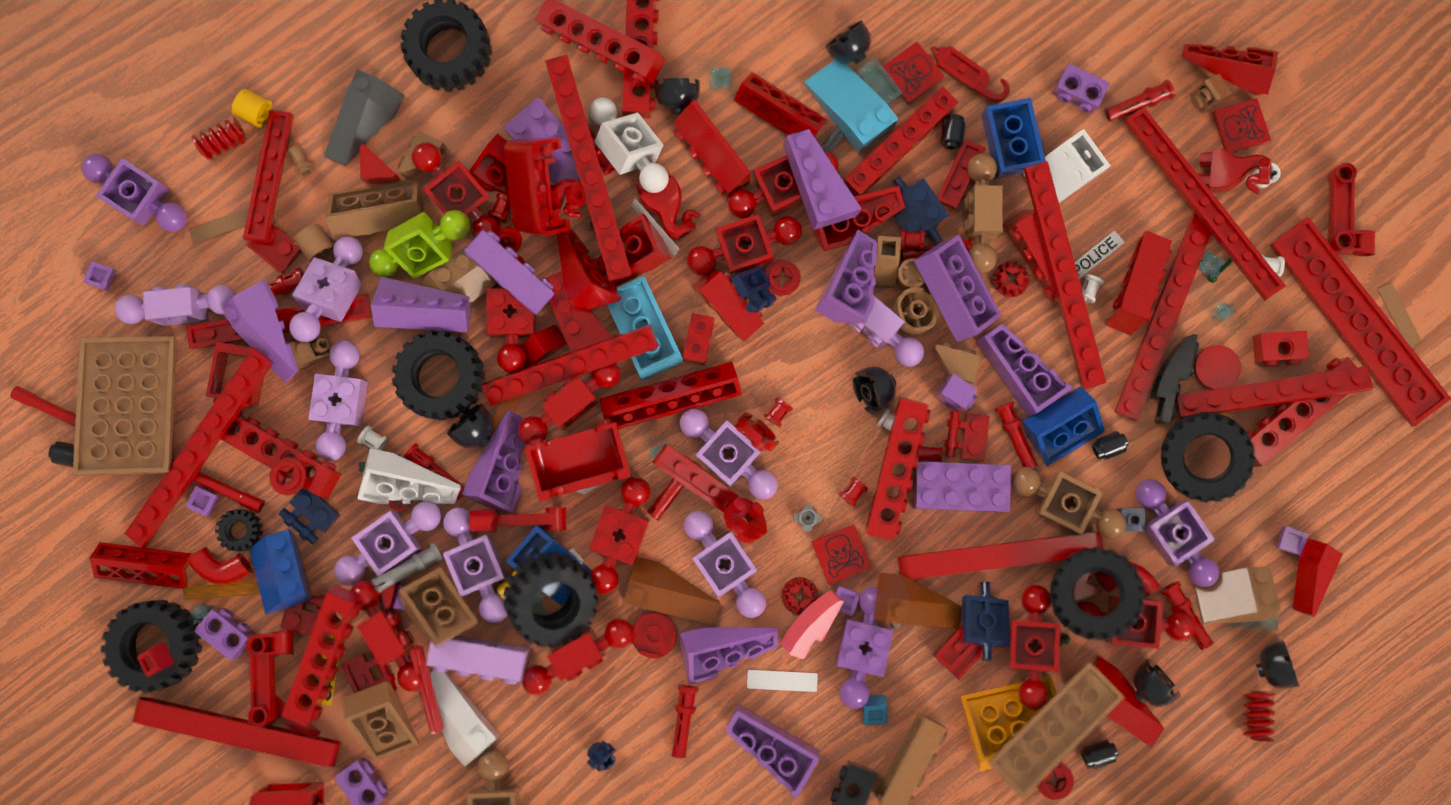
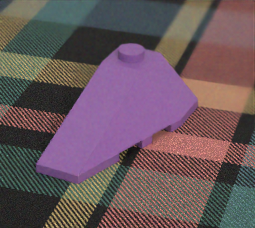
[815,230,877,324]
[223,280,298,382]
[462,411,525,514]
[680,628,778,685]

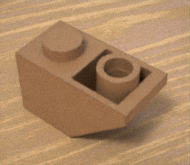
[1190,74,1232,113]
[398,131,447,178]
[874,235,901,287]
[290,333,332,371]
[932,342,981,384]

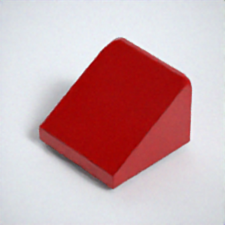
[380,581,400,609]
[137,643,174,678]

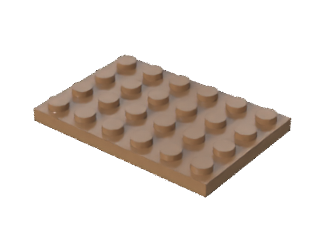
[73,336,177,476]

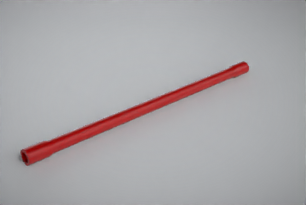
[10,386,265,513]

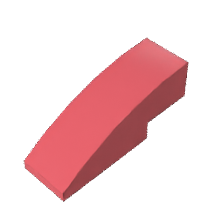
[780,590,844,659]

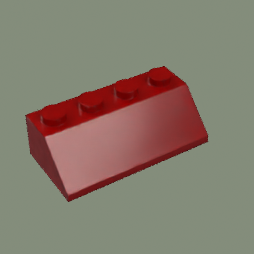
[673,100,751,198]

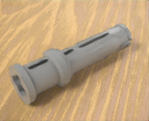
[371,543,443,593]

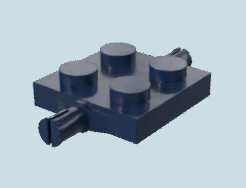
[892,176,949,245]
[962,581,1010,662]

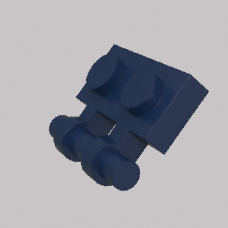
[731,265,776,313]
[278,487,341,545]

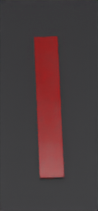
[243,110,294,243]

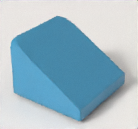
[862,695,887,725]

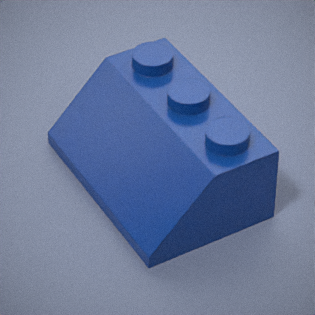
[981,97,1045,179]
[1022,386,1105,466]
[249,529,312,615]

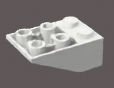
[1023,129,1111,203]

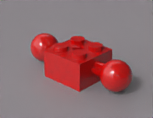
[411,142,501,238]
[727,151,839,218]
[687,214,802,276]
[487,254,537,373]
[518,363,621,445]
[589,477,650,594]
[350,580,422,692]
[1010,585,1060,710]
[1077,595,1196,649]
[522,619,634,695]

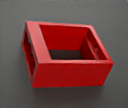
[206,342,264,409]
[250,782,324,805]

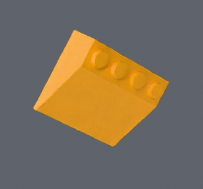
[960,676,1057,772]

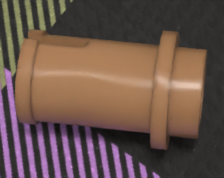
[288,145,313,176]

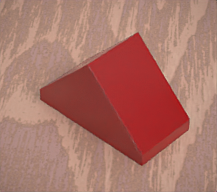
[360,144,401,184]
[521,324,567,367]

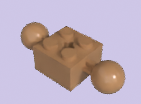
[963,153,1003,273]
[1011,467,1126,539]
[467,750,520,805]

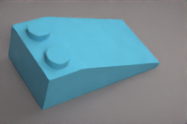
[803,60,898,153]
[607,276,684,381]

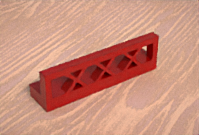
[733,72,828,138]
[89,542,191,589]

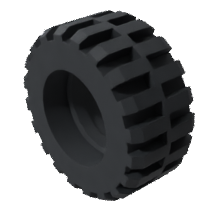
[400,0,492,92]
[392,330,485,420]
[1161,412,1256,503]
[1050,547,1145,640]
[503,552,598,647]
[101,600,202,692]

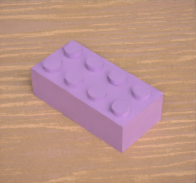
[426,636,532,684]

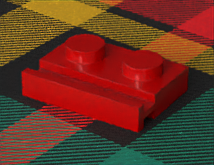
[246,224,302,274]
[933,624,982,680]

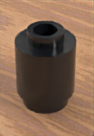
[940,114,966,150]
[1091,431,1129,460]
[48,441,74,468]
[1081,739,1119,769]

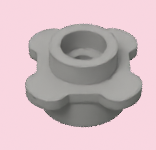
[794,504,822,532]

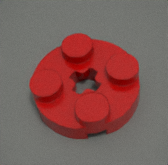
[735,412,779,451]
[724,498,767,544]

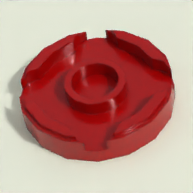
[1194,345,1241,390]
[632,612,677,658]

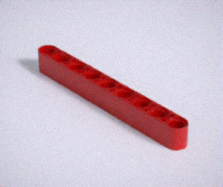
[897,532,1104,579]
[132,697,341,767]

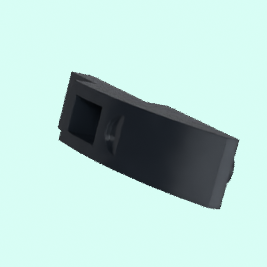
[1150,334,1199,424]

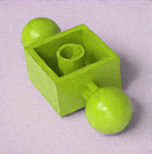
[369,210,470,279]

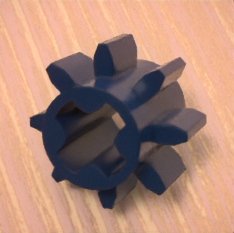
[587,741,616,772]

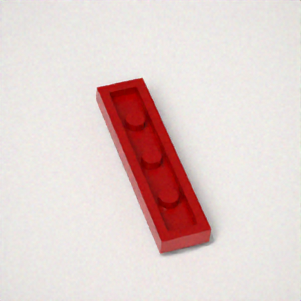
[652,443,738,513]

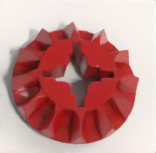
[494,225,522,253]
[765,260,801,296]
[993,261,1030,297]
[269,458,308,496]
[781,577,818,614]
[1037,762,1074,800]

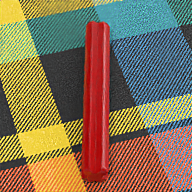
[409,645,444,734]

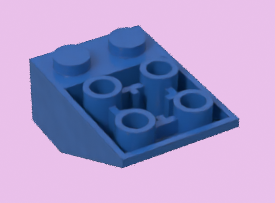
[506,525,592,606]

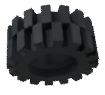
[215,509,263,551]

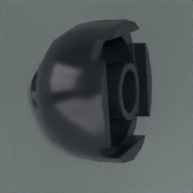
[825,20,871,64]
[654,78,700,114]
[853,367,896,414]
[446,404,494,448]
[1256,640,1299,689]
[1133,659,1181,707]

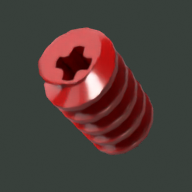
[191,116,246,160]
[1243,691,1275,742]

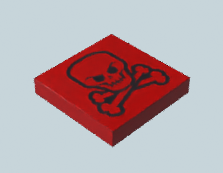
[881,41,944,105]
[1212,98,1271,153]
[811,524,872,585]

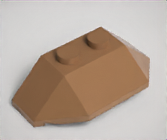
[420,246,497,304]

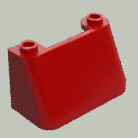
[504,137,570,236]
[524,419,632,502]

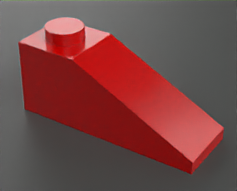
[1293,538,1343,617]

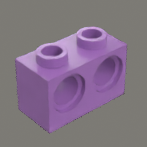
[1052,64,1110,113]
[935,374,977,412]
[194,608,253,661]
[334,757,389,805]

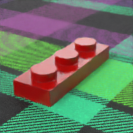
[937,139,986,210]

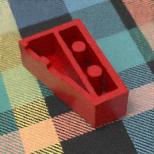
[691,269,764,341]

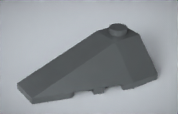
[324,69,404,166]

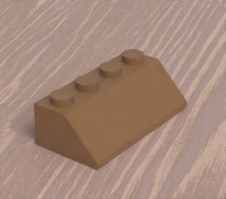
[325,177,424,240]
[875,712,947,805]

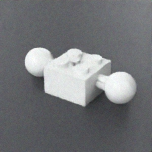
[588,97,669,193]

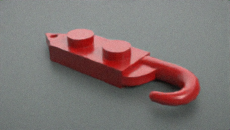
[931,46,1010,103]

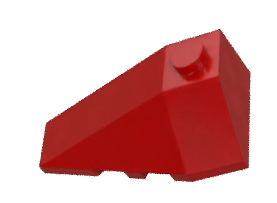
[1181,44,1278,95]
[469,133,509,197]
[809,186,905,251]
[594,214,672,286]
[557,229,621,310]
[1093,656,1164,748]

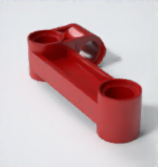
[1327,163,1375,257]
[469,507,567,533]
[246,631,294,728]

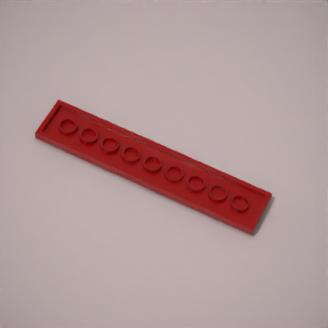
[1269,217,1451,427]

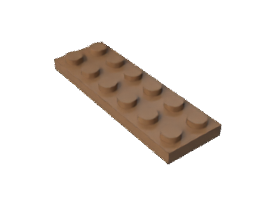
[988,662,1124,799]

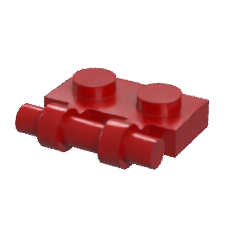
[944,411,990,462]
[280,595,329,636]
[341,650,398,694]

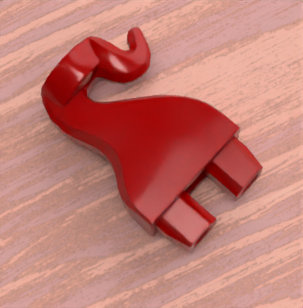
[1198,148,1272,194]
[636,173,701,240]
[550,178,585,218]

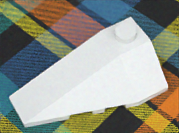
[357,448,460,504]
[430,670,501,767]

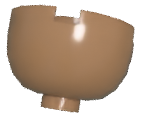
[892,287,940,334]

